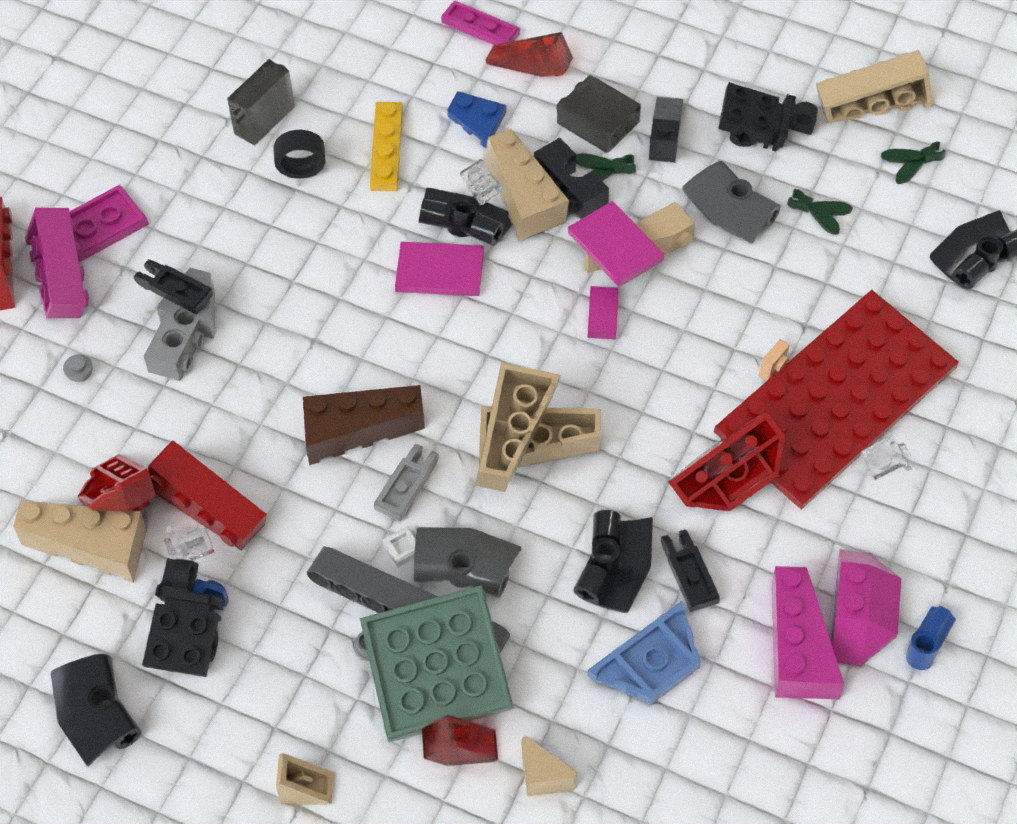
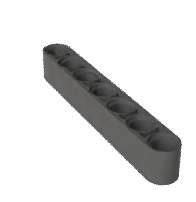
[306,546,510,654]

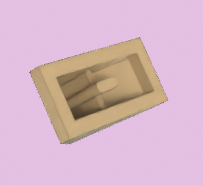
[521,736,578,796]
[276,753,334,805]

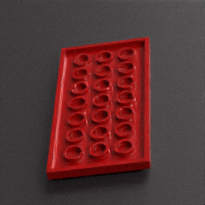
[714,289,959,510]

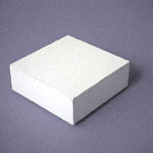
[382,526,416,568]

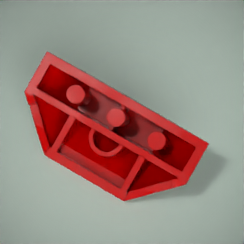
[668,411,785,511]
[78,454,156,511]

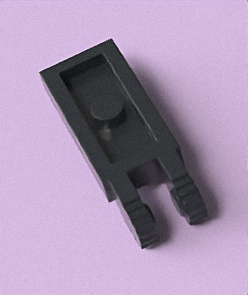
[133,259,213,315]
[661,529,720,612]

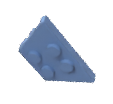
[588,602,701,704]

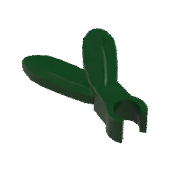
[881,141,946,184]
[576,153,636,181]
[787,189,853,235]

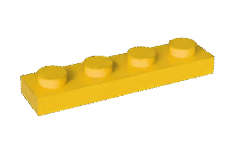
[370,102,403,191]

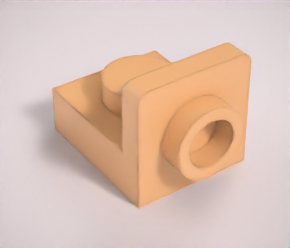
[758,339,790,381]

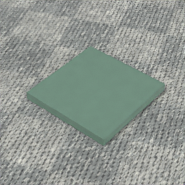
[360,585,514,742]

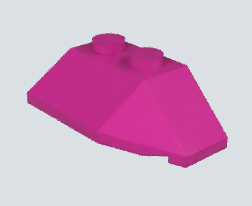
[831,549,901,666]

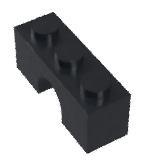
[534,138,609,219]

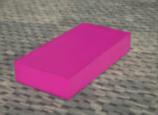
[587,286,619,339]

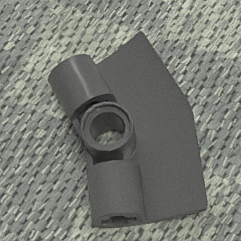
[682,161,781,243]
[414,527,522,598]

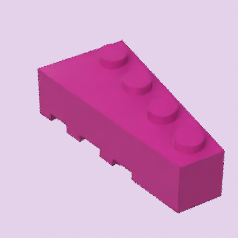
[772,566,844,700]

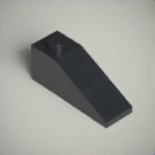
[649,96,683,163]

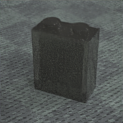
[227,59,295,146]
[556,74,641,154]

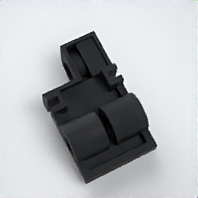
[718,82,818,152]
[142,558,224,677]

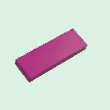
[441,0,520,50]

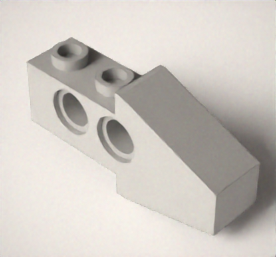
[144,268,215,381]

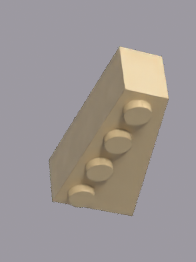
[816,50,933,123]
[475,362,560,492]

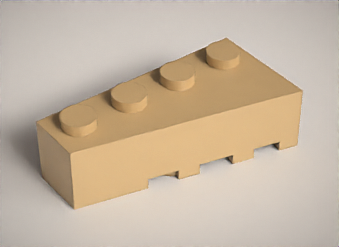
[485,129,569,241]
[479,406,601,468]
[13,500,147,583]

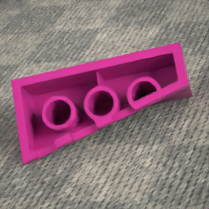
[25,207,89,318]

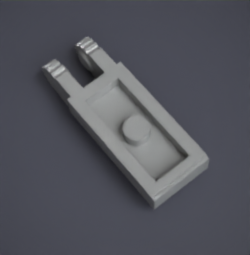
[374,444,439,522]

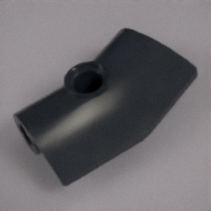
[418,188,513,246]
[929,210,1017,289]
[573,510,653,613]
[51,654,141,766]

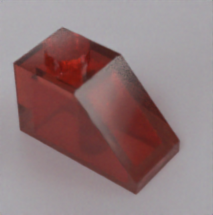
[422,715,498,766]

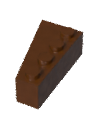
[303,385,425,466]

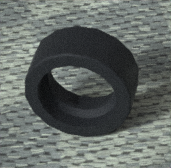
[273,129,326,179]

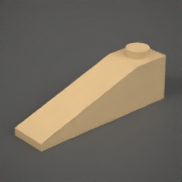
[584,202,695,273]

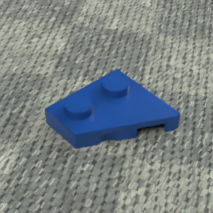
[447,91,507,148]

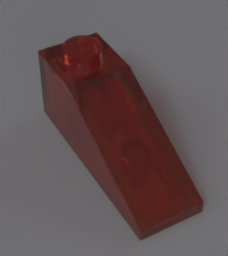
[485,32,573,77]

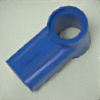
[906,606,956,670]

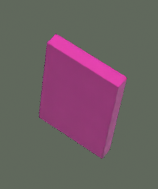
[69,184,149,262]
[568,201,665,287]
[395,241,484,296]

